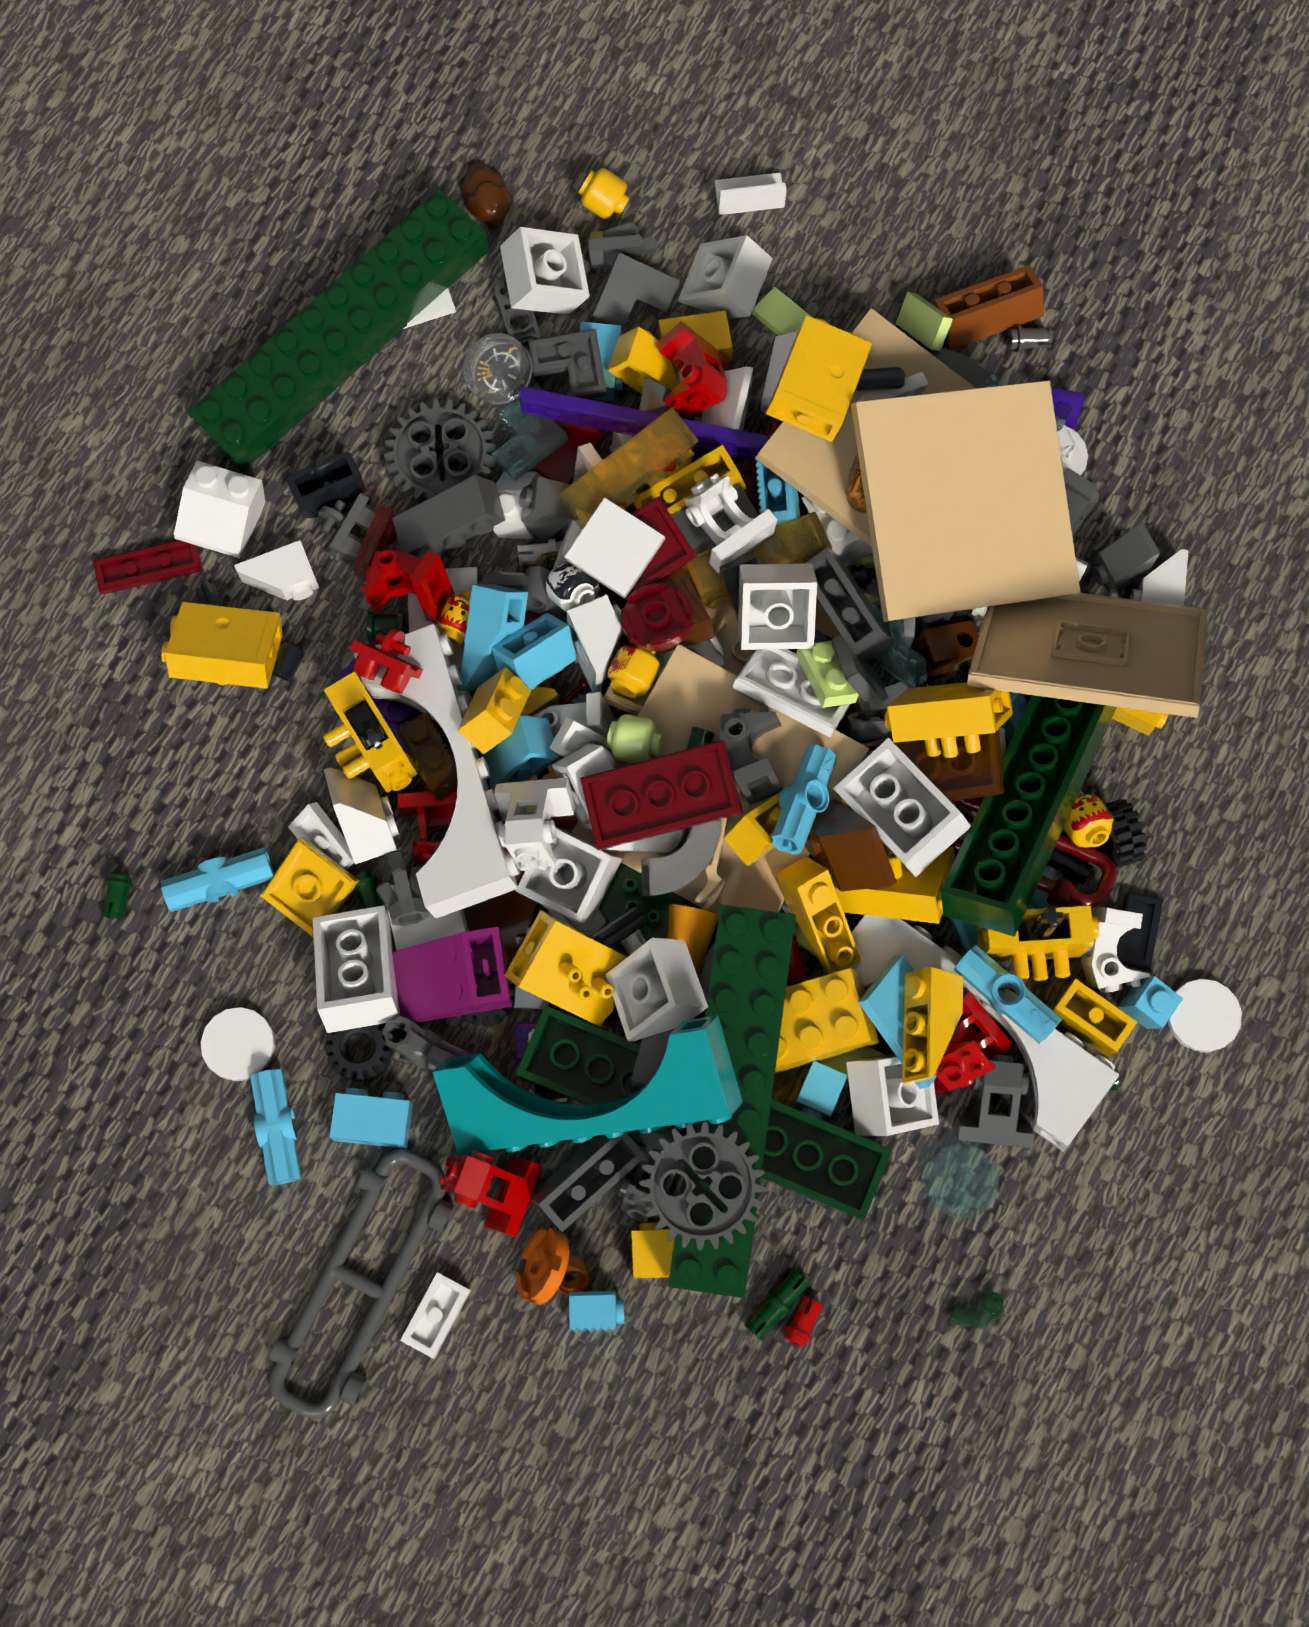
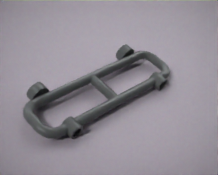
[269,1149,456,1419]

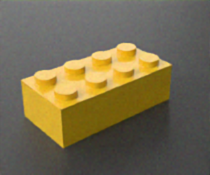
[775,968,879,1073]

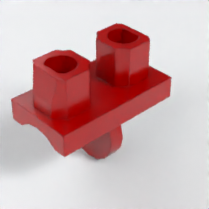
[350,629,423,694]

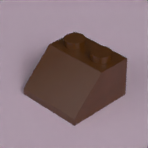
[804,798,897,892]

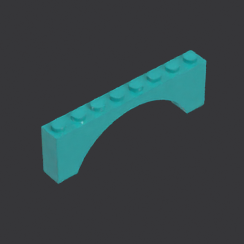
[433,1015,743,1155]

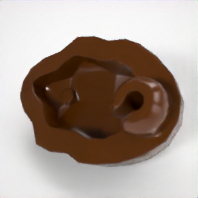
[461,161,511,228]

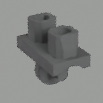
[318,493,381,560]

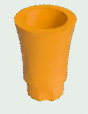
[667,904,719,976]

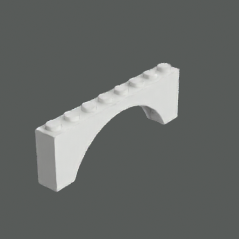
[354,624,520,919]
[823,915,1119,1152]

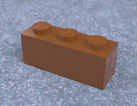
[934,265,1044,350]

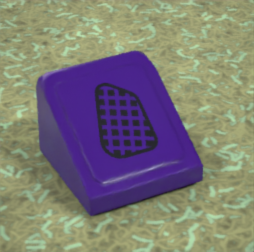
[1051,387,1085,429]

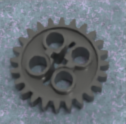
[384,399,497,504]
[639,1122,766,1250]

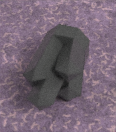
[589,222,659,269]
[376,851,428,926]

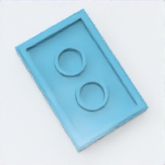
[858,954,937,1089]

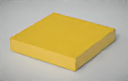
[260,837,359,938]

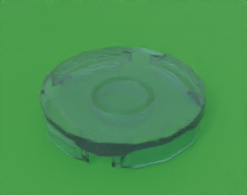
[924,1144,999,1219]

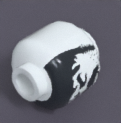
[546,561,599,613]

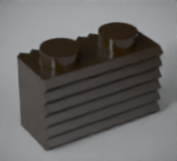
[397,713,458,800]

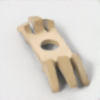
[695,777,742,911]

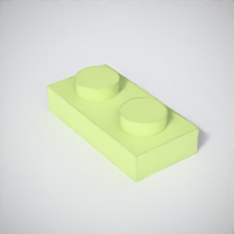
[796,641,859,708]

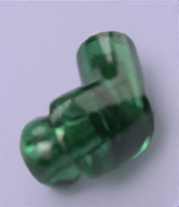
[949,1292,1004,1329]

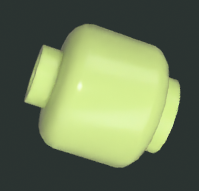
[607,714,663,764]

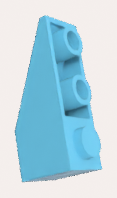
[459,584,528,691]

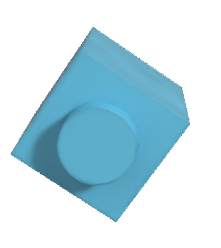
[1118,976,1183,1029]
[794,1061,848,1120]

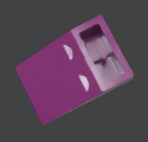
[392,927,512,1023]

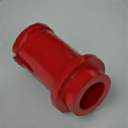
[787,935,808,983]
[783,1295,824,1348]

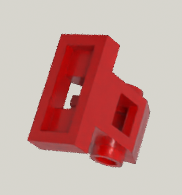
[656,321,730,419]
[361,550,455,624]
[397,791,457,867]
[935,990,1012,1091]
[438,1151,542,1237]

